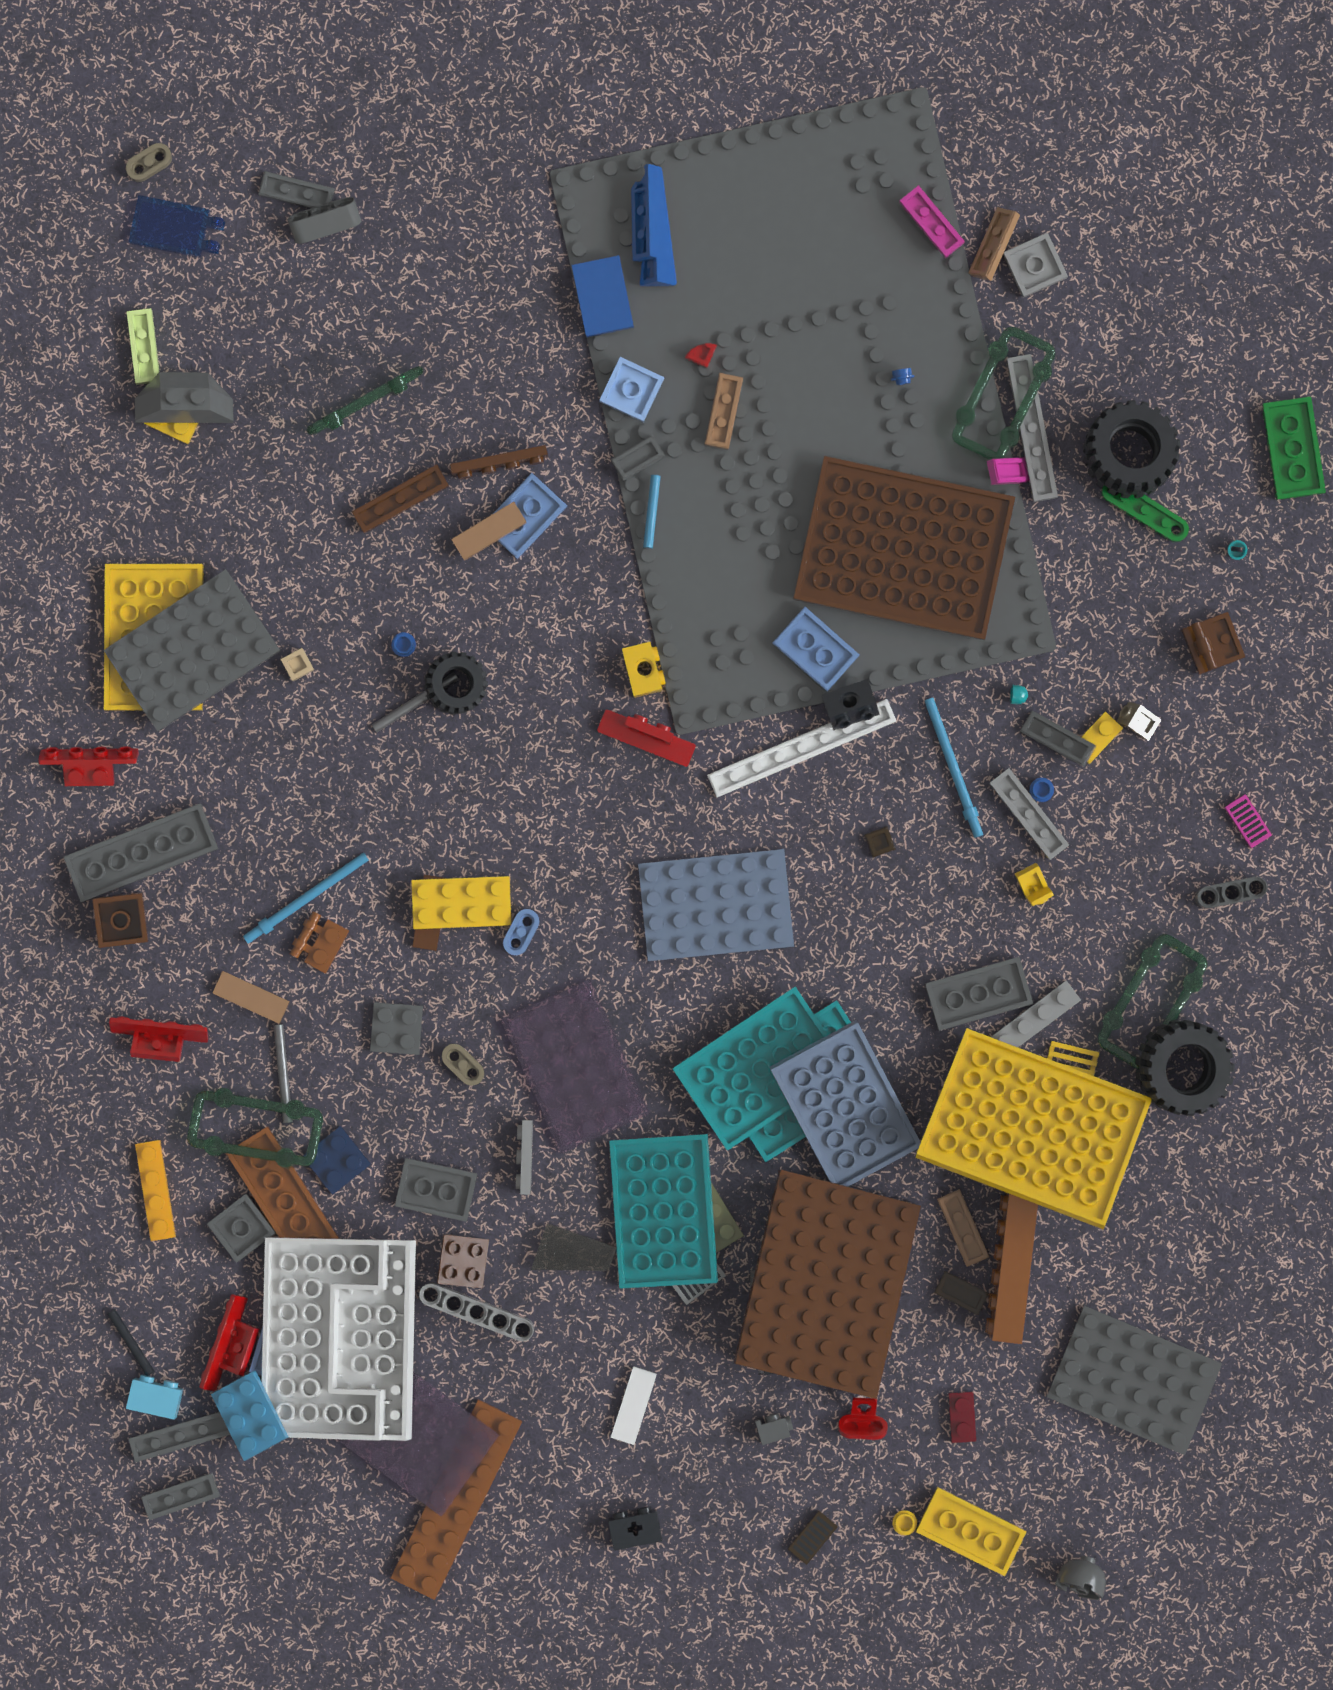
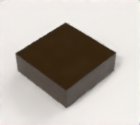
[864,826,896,858]

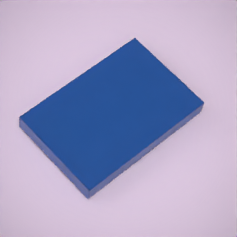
[572,255,634,337]

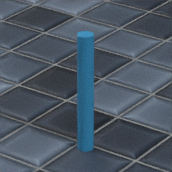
[643,475,661,549]

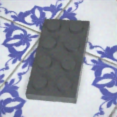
[925,957,1033,1031]

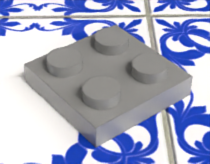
[1003,233,1068,298]

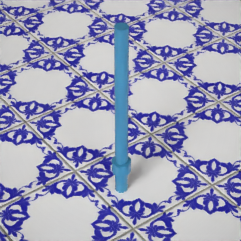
[924,698,983,838]
[243,852,369,944]

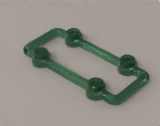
[952,327,1056,460]
[306,366,424,436]
[1098,934,1208,1069]
[187,1088,323,1169]

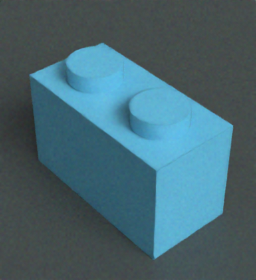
[126,1375,183,1420]

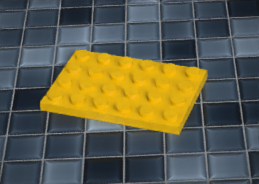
[104,564,204,711]

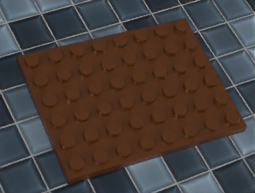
[793,456,1015,641]
[733,1170,921,1399]

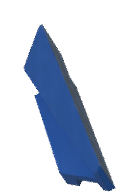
[631,164,677,286]

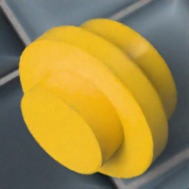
[892,1510,917,1535]

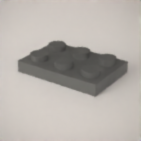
[395,1158,478,1222]

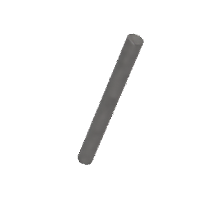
[372,672,459,732]
[273,1024,293,1123]

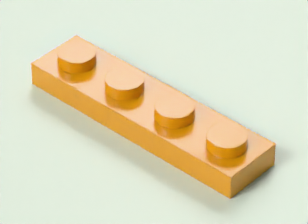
[135,1140,176,1241]

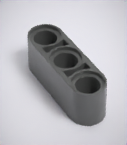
[287,197,362,244]
[1195,877,1268,909]

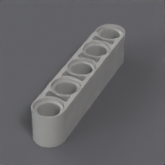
[419,1282,535,1341]

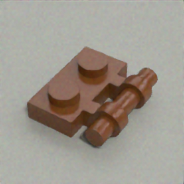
[290,911,349,974]

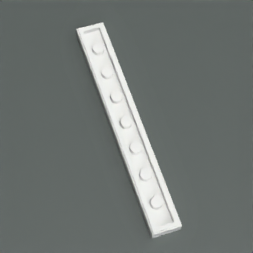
[707,699,896,797]

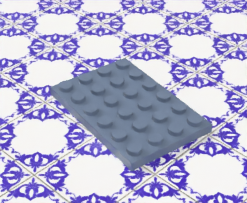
[638,849,794,961]
[769,1020,921,1187]

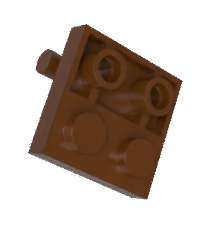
[1181,612,1245,675]

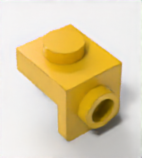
[1015,863,1053,906]

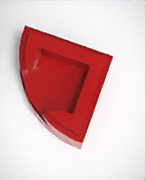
[685,343,717,368]

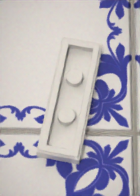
[611,1366,657,1445]

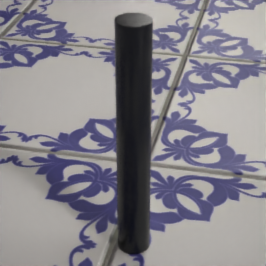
[107,1309,155,1376]

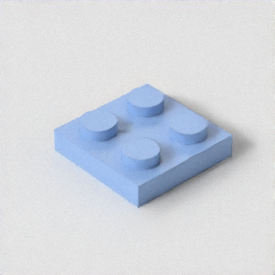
[599,357,664,423]

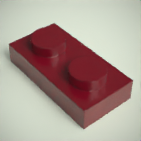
[948,1391,976,1443]

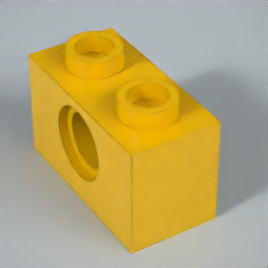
[622,642,666,698]

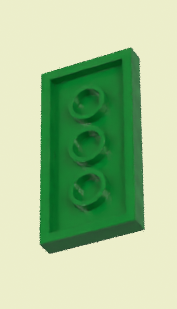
[1262,397,1326,501]

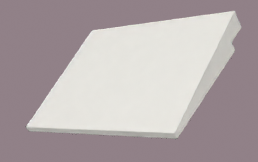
[262,1238,416,1441]

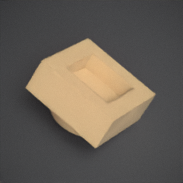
[281,648,314,681]

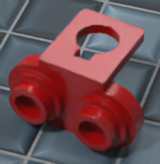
[838,1397,888,1440]

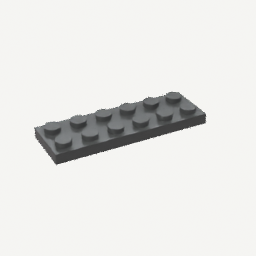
[64,803,219,903]

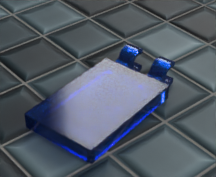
[128,195,226,258]

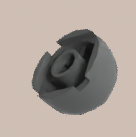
[1055,1556,1107,1600]

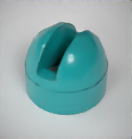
[1227,540,1248,560]
[1010,685,1028,705]

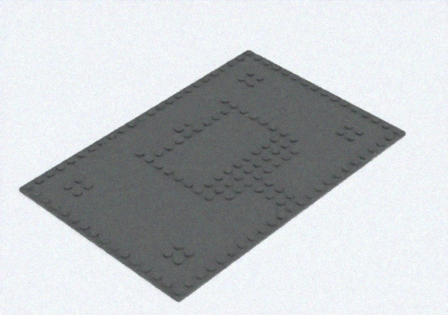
[550,87,1056,735]

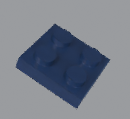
[302,1126,371,1195]

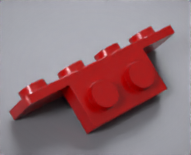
[597,710,696,767]
[38,746,139,786]
[109,1016,209,1062]
[200,1294,260,1391]

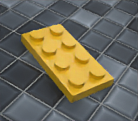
[411,876,511,929]
[916,1487,1026,1576]

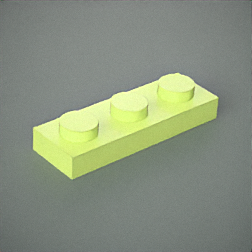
[127,308,160,385]

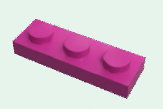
[899,185,965,258]

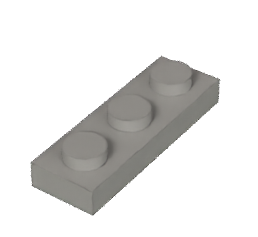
[516,1120,533,1195]

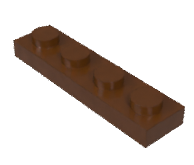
[450,445,548,479]
[352,464,449,534]

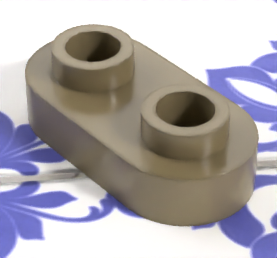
[126,143,172,182]
[442,1044,484,1086]

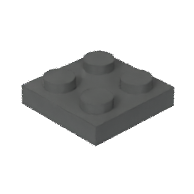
[370,1002,423,1055]
[207,1194,276,1263]

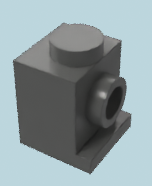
[755,1413,794,1445]

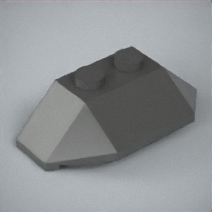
[135,372,234,423]

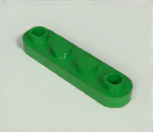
[1101,485,1189,542]

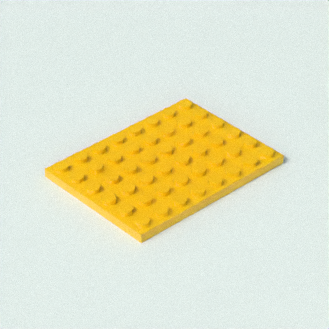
[915,1028,1152,1230]

